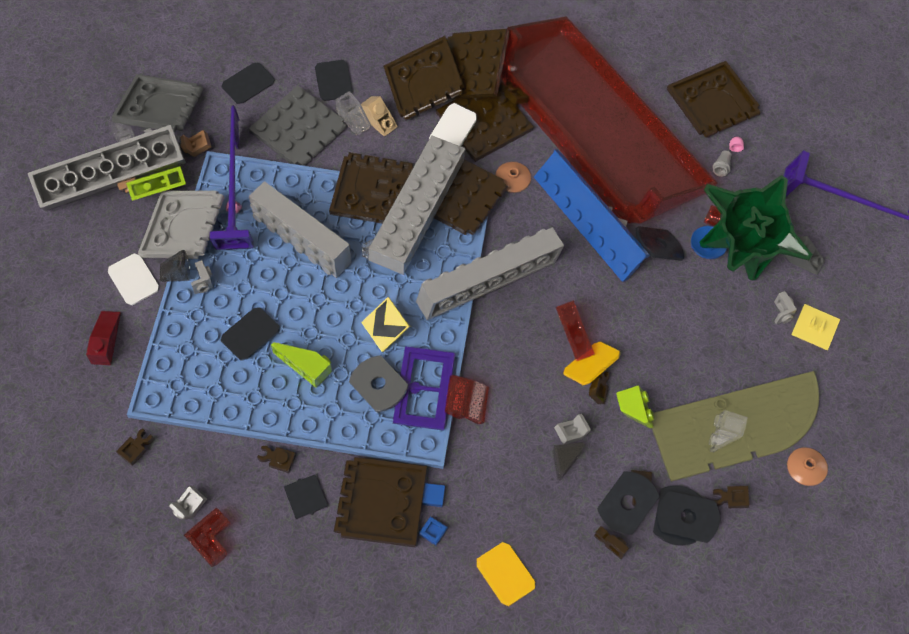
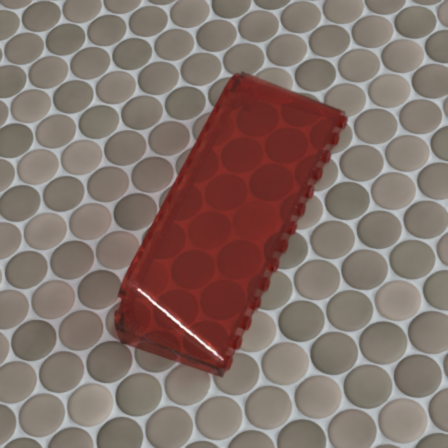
[501,16,717,224]

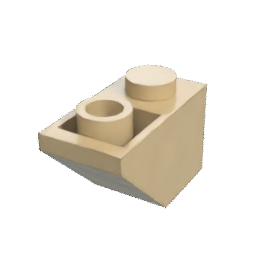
[358,96,398,136]

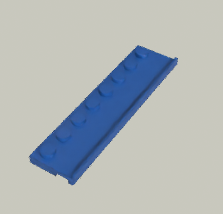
[534,149,650,282]

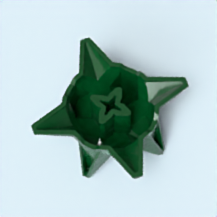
[699,175,813,281]

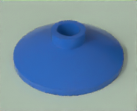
[691,226,727,259]

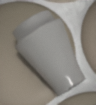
[713,151,732,177]

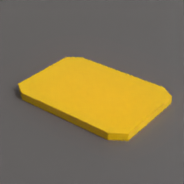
[563,342,620,385]
[477,542,535,606]

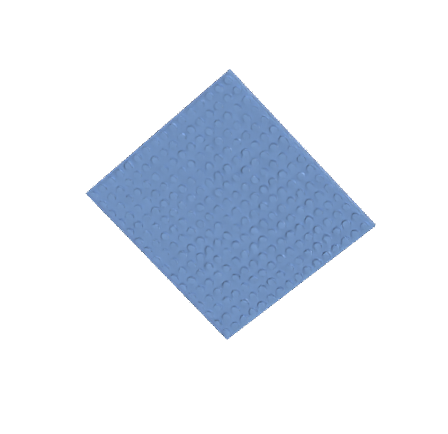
[127,151,488,469]

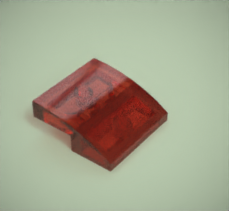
[445,375,489,424]

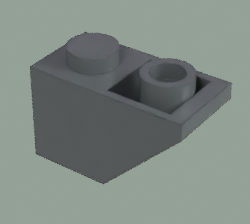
[785,236,825,275]

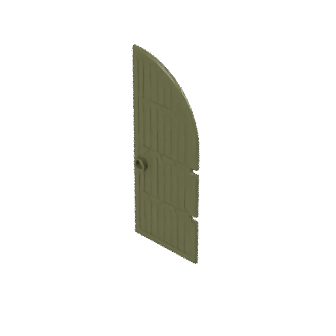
[652,371,819,482]

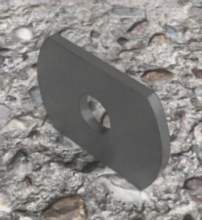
[349,355,409,413]

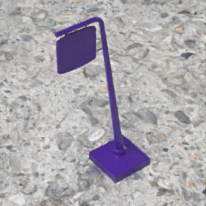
[210,105,254,250]
[783,150,909,220]

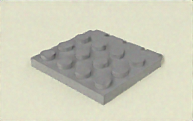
[138,191,224,259]

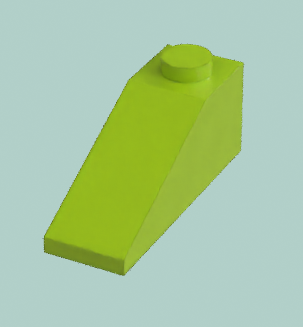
[126,166,186,201]
[271,342,332,388]

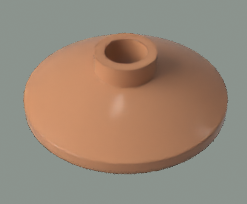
[495,162,531,193]
[787,448,828,486]

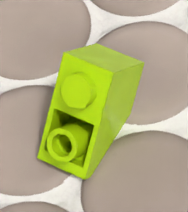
[616,385,654,428]

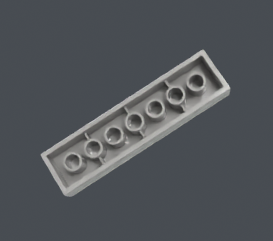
[28,125,186,211]
[369,135,465,275]
[416,227,564,320]

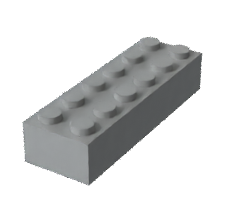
[249,181,352,278]

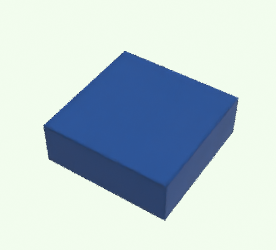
[422,483,445,507]
[419,516,448,546]

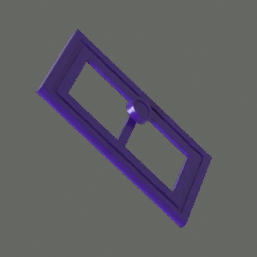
[393,346,455,431]

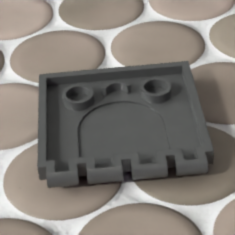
[112,74,203,132]
[249,85,347,166]

